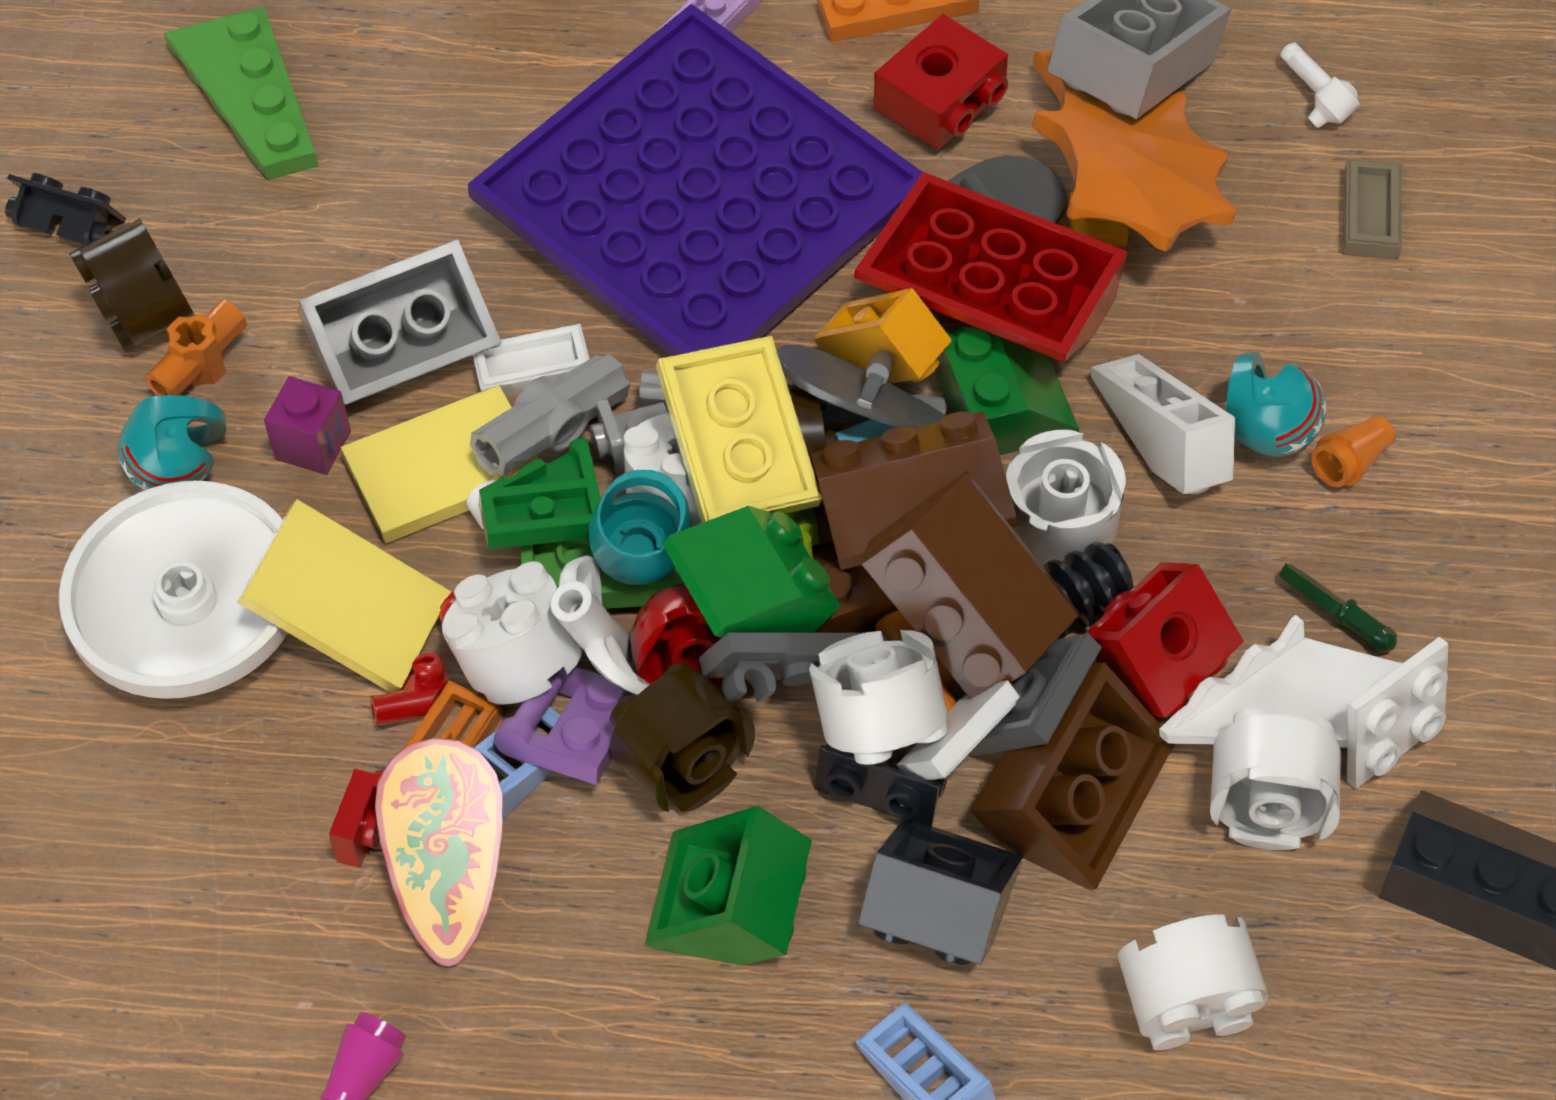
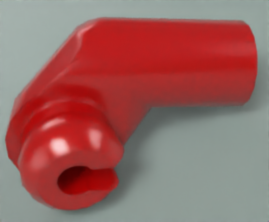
[370,652,449,726]

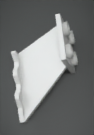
[1159,615,1449,789]

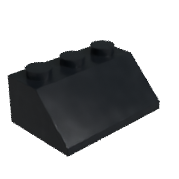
[1378,790,1556,970]

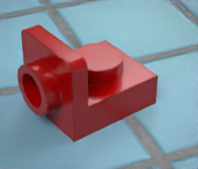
[329,769,384,868]

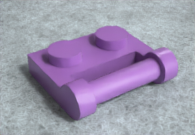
[494,666,637,785]

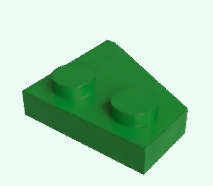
[479,437,601,550]

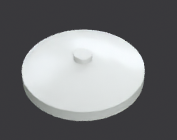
[59,481,288,699]

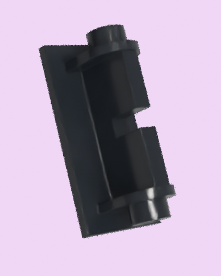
[5,173,126,245]
[815,743,949,826]

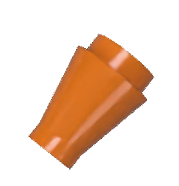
[1311,415,1395,487]

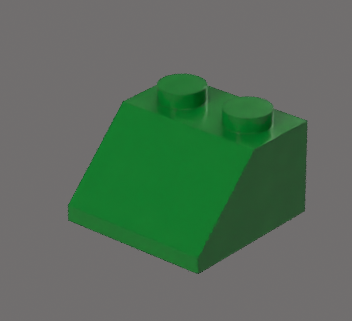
[936,325,1080,455]
[662,506,840,637]
[645,806,812,966]

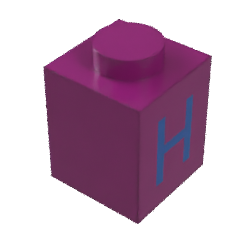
[264,376,351,475]

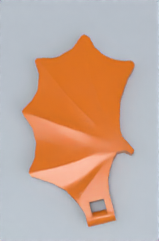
[1032,50,1237,251]

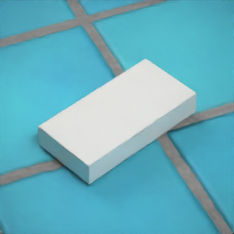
[473,324,589,396]
[897,680,1020,780]

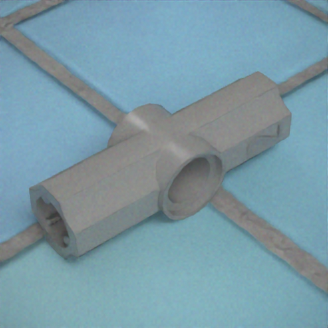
[470,354,630,476]

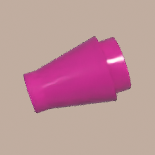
[320,1012,407,1100]

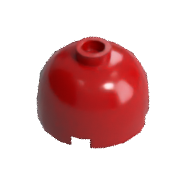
[630,583,724,694]

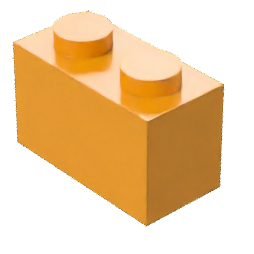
[813,288,952,384]

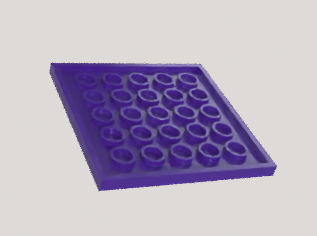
[468,3,922,356]

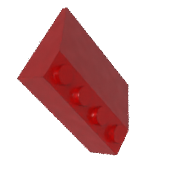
[854,172,1128,363]

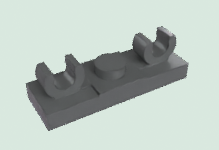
[699,633,888,702]

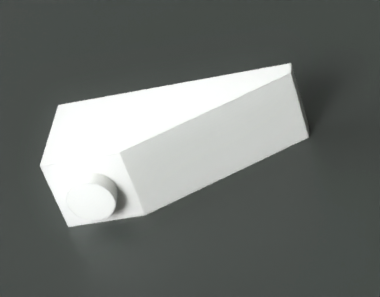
[1091,354,1235,494]

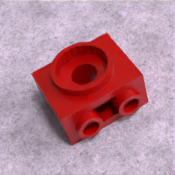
[873,13,1008,151]
[1085,562,1244,718]

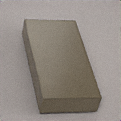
[1343,159,1402,259]

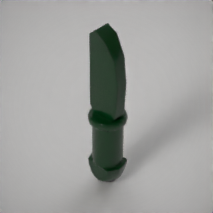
[1279,563,1397,653]

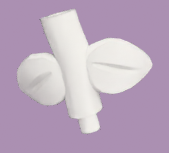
[550,555,650,695]

